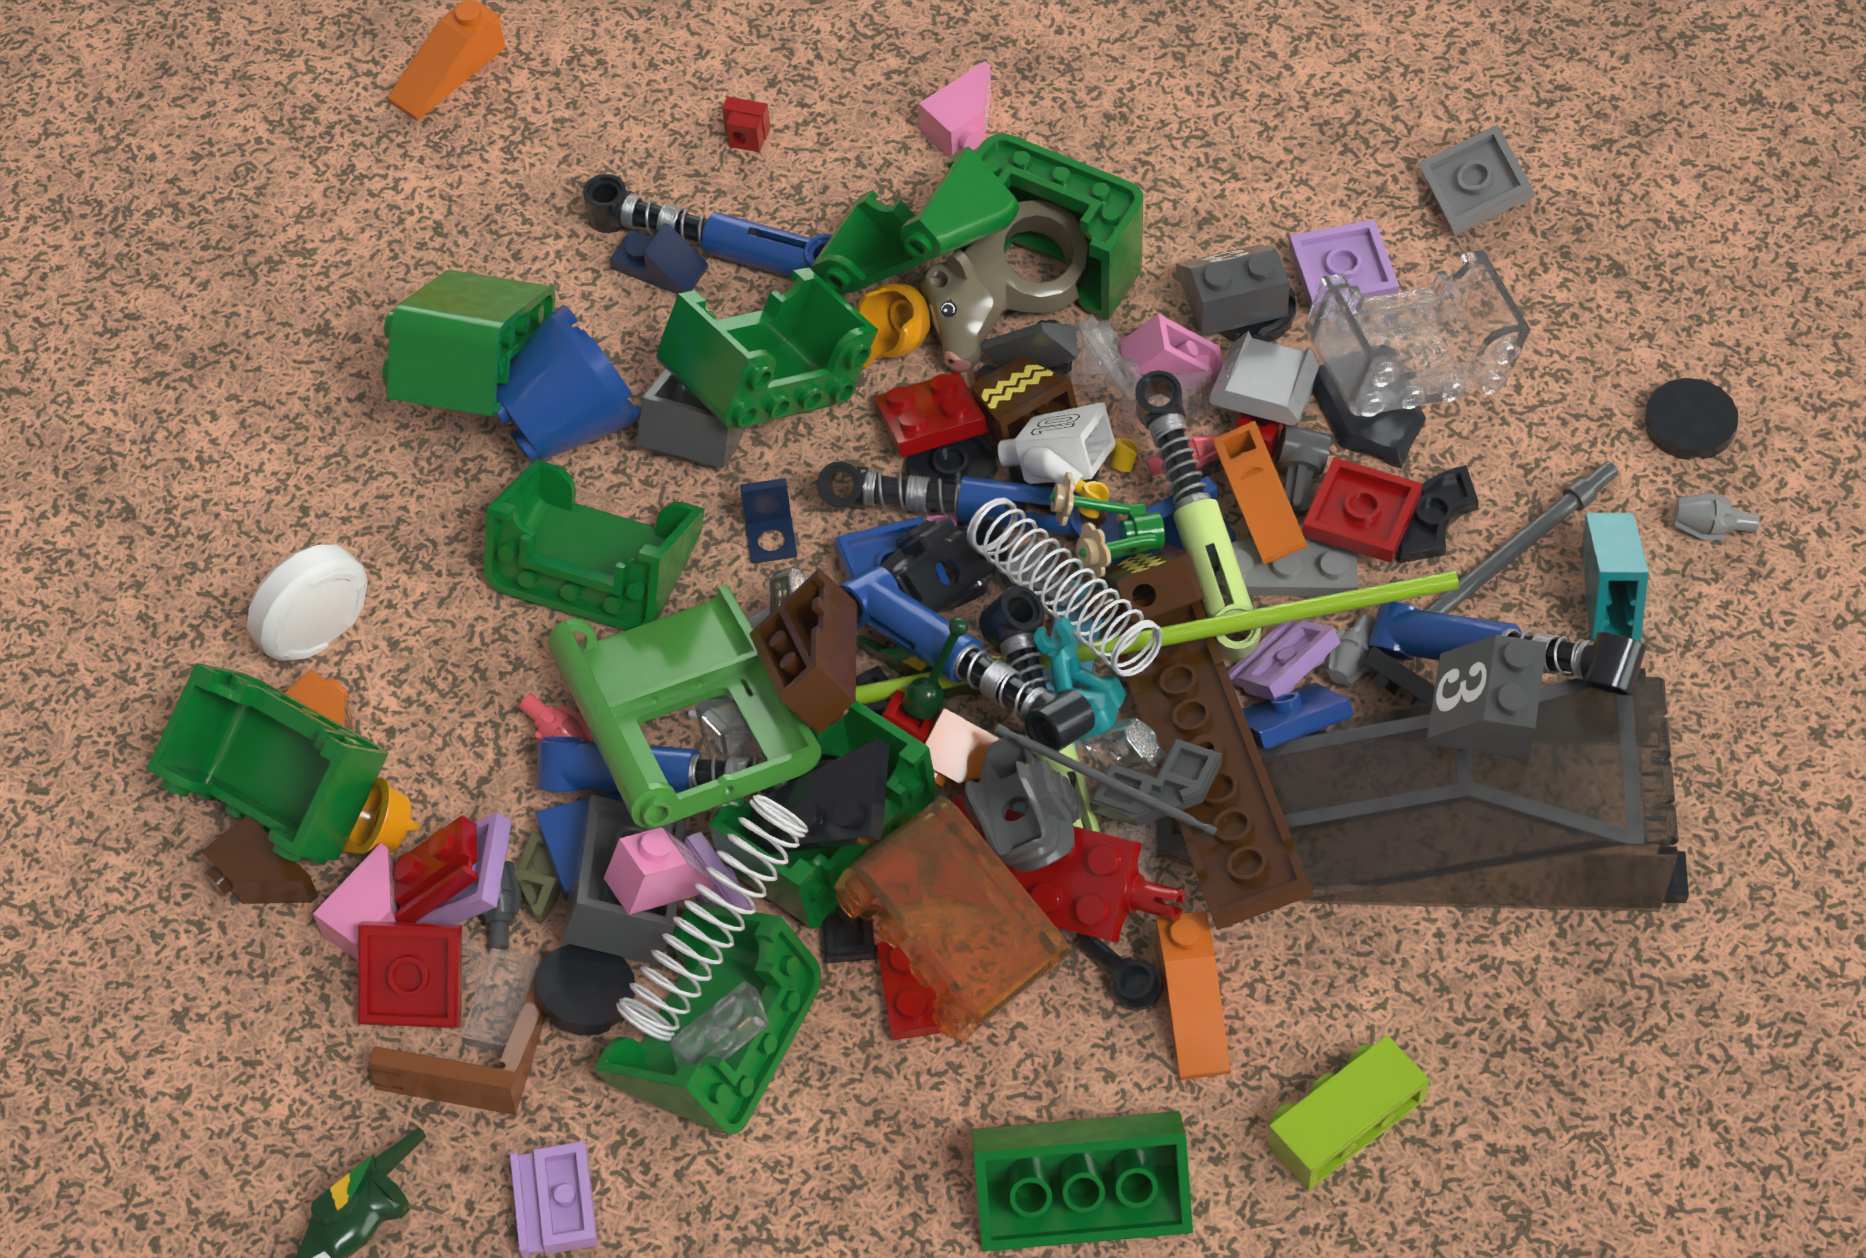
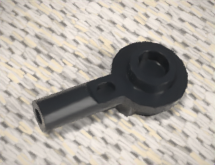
[1079,935,1164,1011]

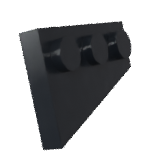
[748,738,890,854]

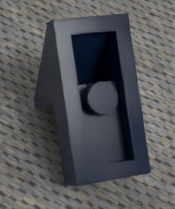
[610,223,708,295]

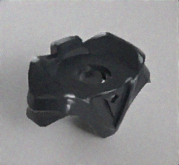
[881,517,1009,613]

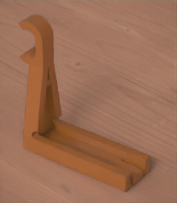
[368,965,549,1115]

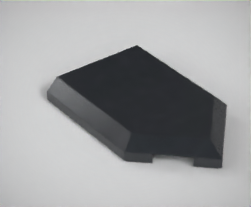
[1312,347,1426,469]

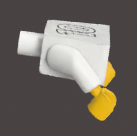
[998,402,1138,518]

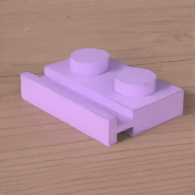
[1228,620,1341,700]
[510,1141,599,1258]

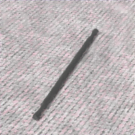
[994,723,1218,837]

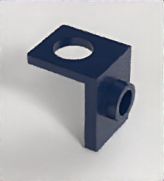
[740,478,797,564]

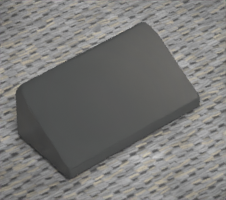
[980,322,1078,368]

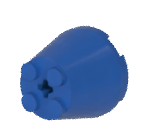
[495,305,641,462]

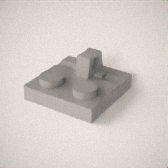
[1418,124,1535,236]

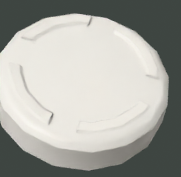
[247,544,368,661]

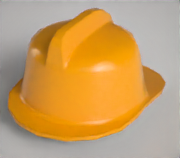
[342,777,421,854]

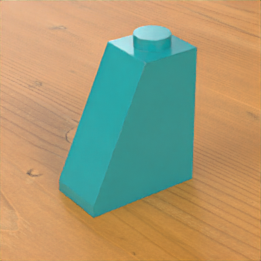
[1582,513,1649,642]

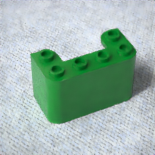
[953,133,1143,320]
[656,267,878,429]
[382,270,556,417]
[146,663,389,865]
[708,700,937,929]

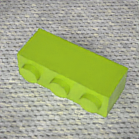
[1267,1035,1430,1191]

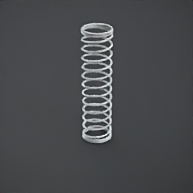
[967,498,1163,677]
[616,795,808,1041]

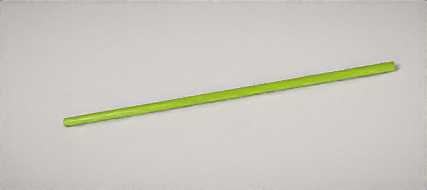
[856,570,1459,705]

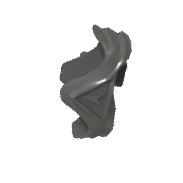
[963,737,1083,872]

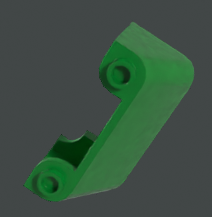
[811,146,1019,293]
[483,460,705,631]
[594,903,822,1134]

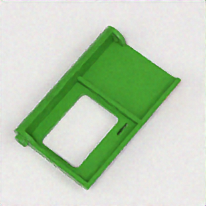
[548,584,821,829]

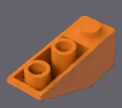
[1212,421,1308,565]

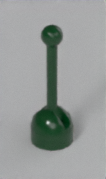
[902,617,968,720]

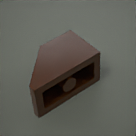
[201,815,319,904]

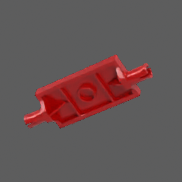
[903,796,1185,942]

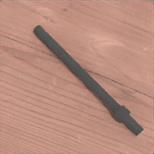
[1423,461,1618,614]

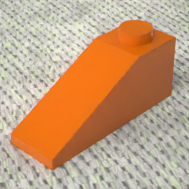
[387,0,506,121]
[1155,911,1231,1080]

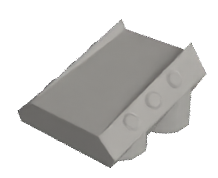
[1209,330,1319,426]

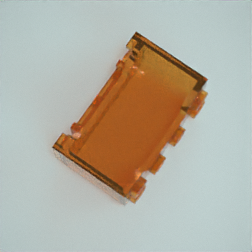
[834,795,1070,1044]

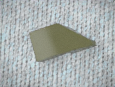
[514,831,561,922]

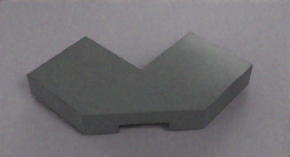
[1090,739,1223,827]

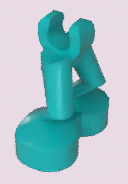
[1034,617,1126,741]

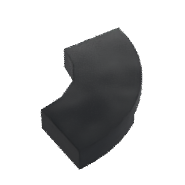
[1397,465,1479,563]

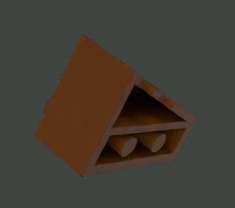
[749,568,857,734]

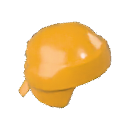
[857,283,931,370]

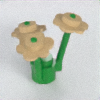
[1050,472,1165,586]

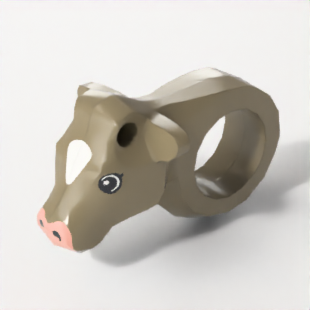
[919,200,1088,372]

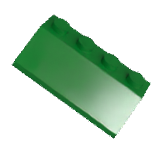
[971,1111,1193,1252]

